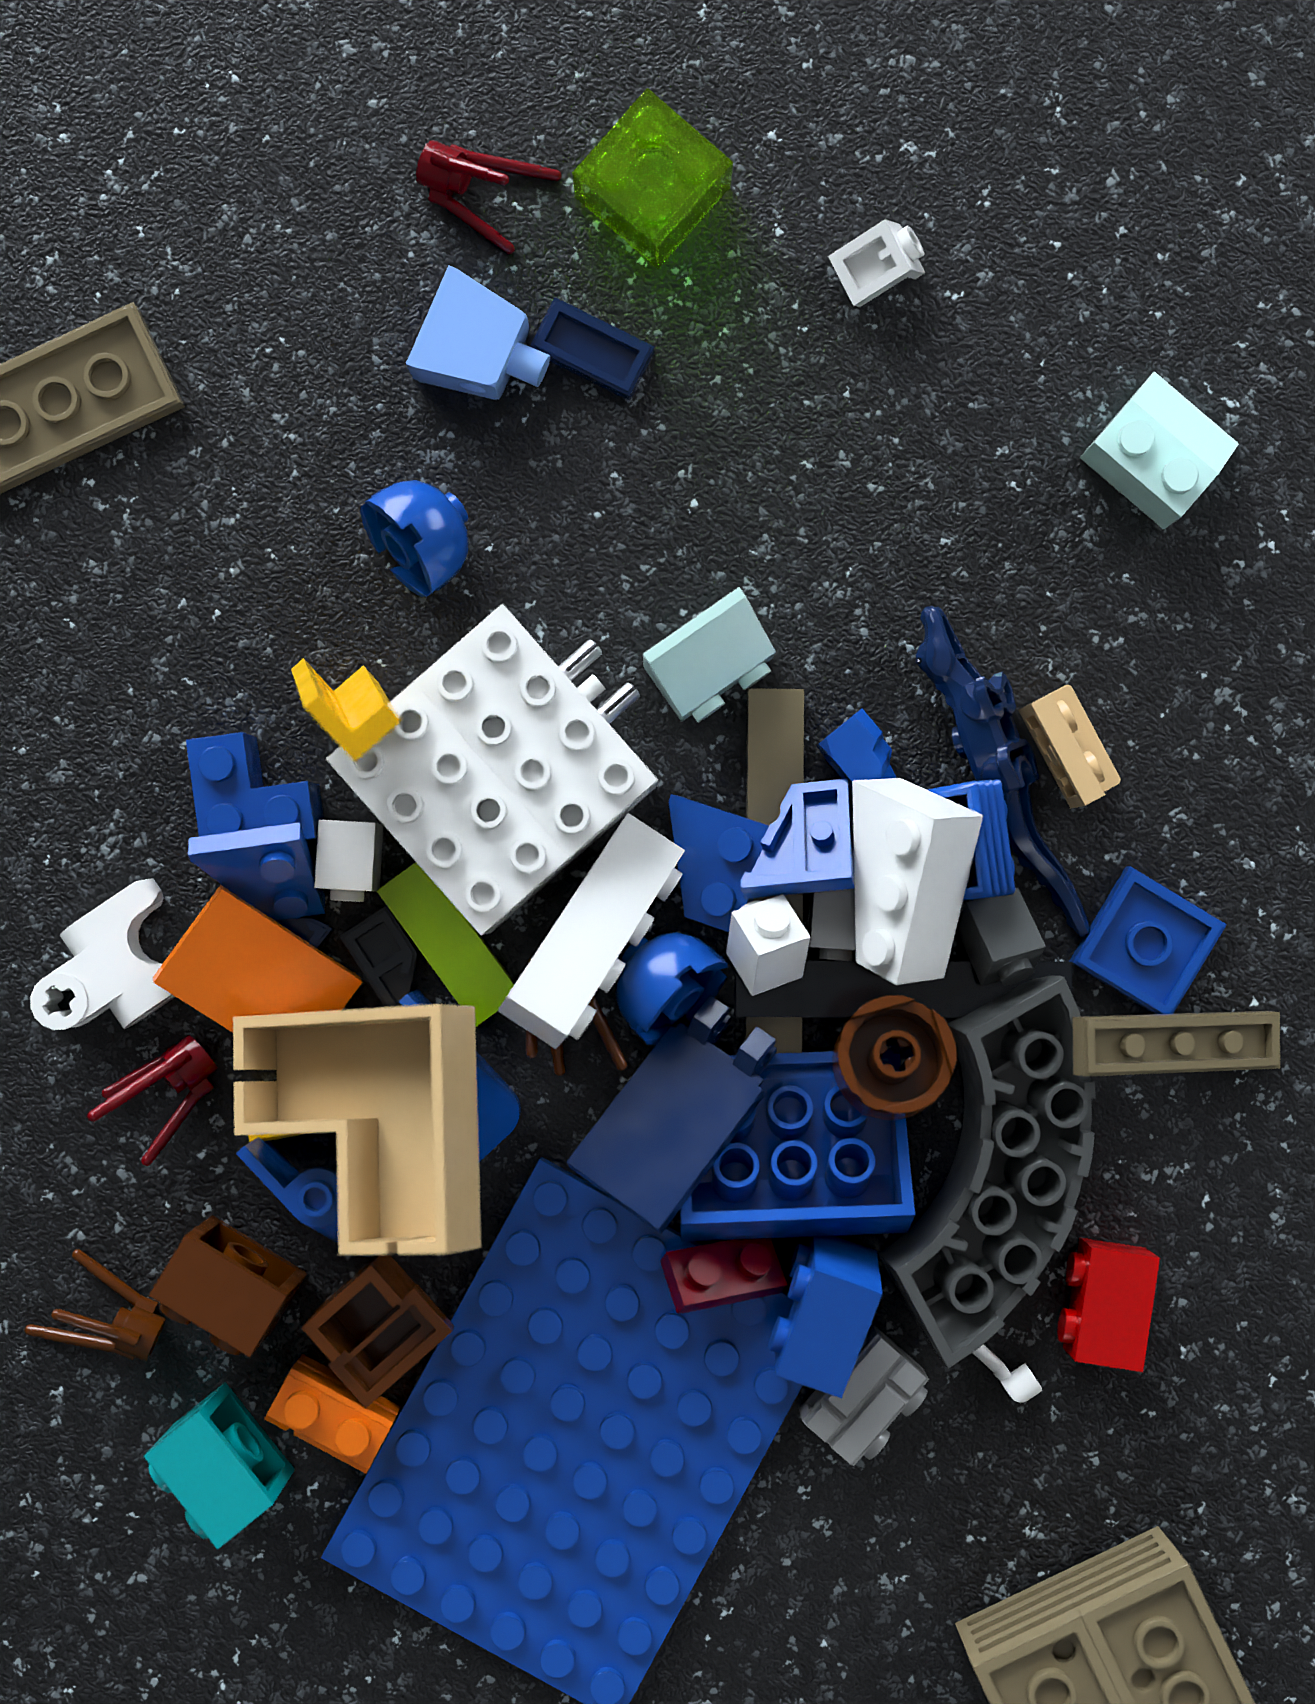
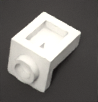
[828,219,925,307]

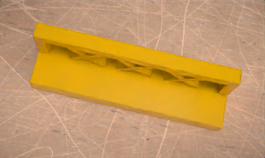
[291,658,401,762]

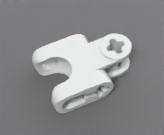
[30,878,175,1030]

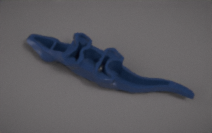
[916,606,1090,937]

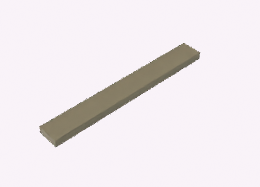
[745,688,804,1053]

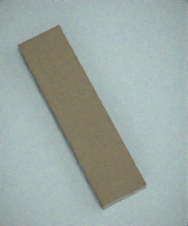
[1073,1011,1280,1077]

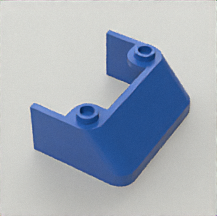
[236,989,521,1257]

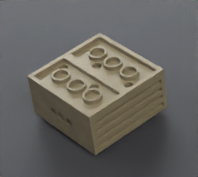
[955,1526,1255,1704]

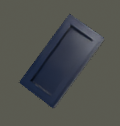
[530,297,654,401]

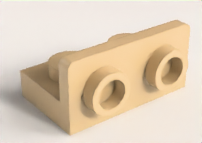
[1018,685,1121,809]

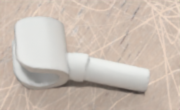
[972,1344,1042,1403]

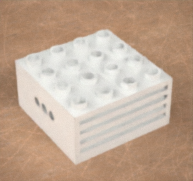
[326,604,658,935]

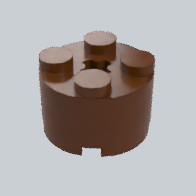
[832,995,957,1120]

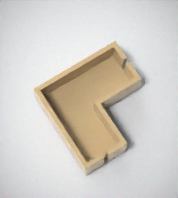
[233,1004,481,1255]

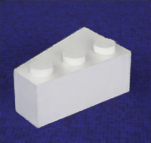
[852,778,983,985]

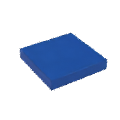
[1069,866,1227,1014]

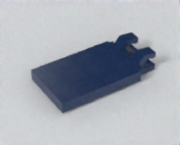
[566,995,777,1234]

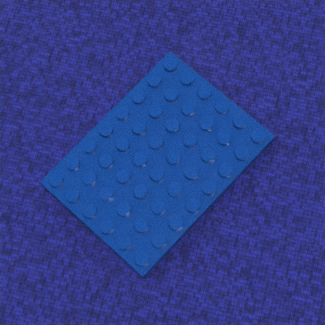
[321,1157,803,1704]

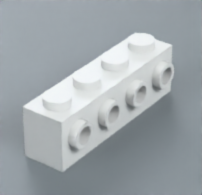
[498,813,685,1049]

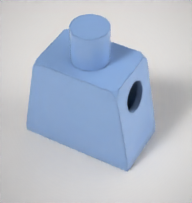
[406,265,550,400]

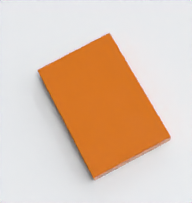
[153,885,363,1033]

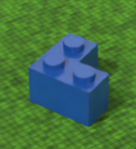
[186,732,324,842]
[768,1236,883,1399]

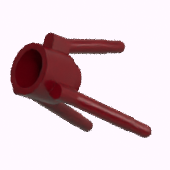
[416,140,562,254]
[87,1035,217,1166]

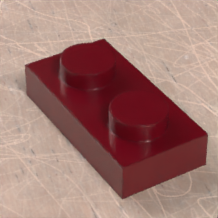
[660,1238,787,1314]

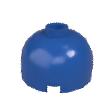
[360,480,469,597]
[615,932,728,1045]

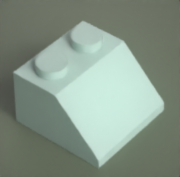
[1080,372,1238,530]
[643,587,776,722]

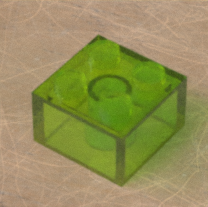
[572,88,733,269]

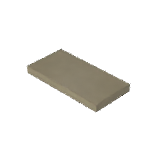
[0,302,185,494]

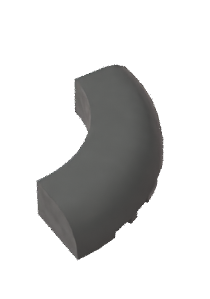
[878,975,1095,1369]

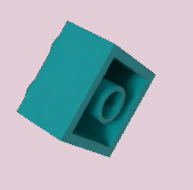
[144,1382,295,1549]

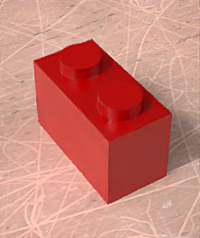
[1057,1237,1160,1372]

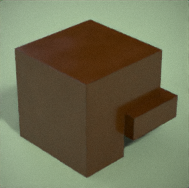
[301,1254,455,1409]

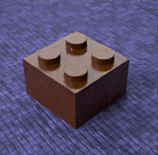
[148,1215,308,1357]

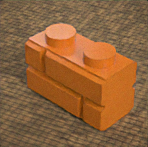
[264,1354,401,1474]

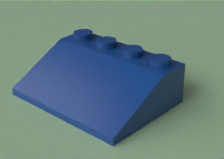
[679,1049,915,1242]

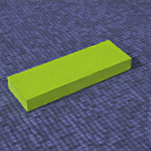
[377,862,515,1027]

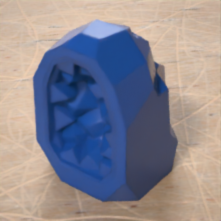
[816,708,896,792]

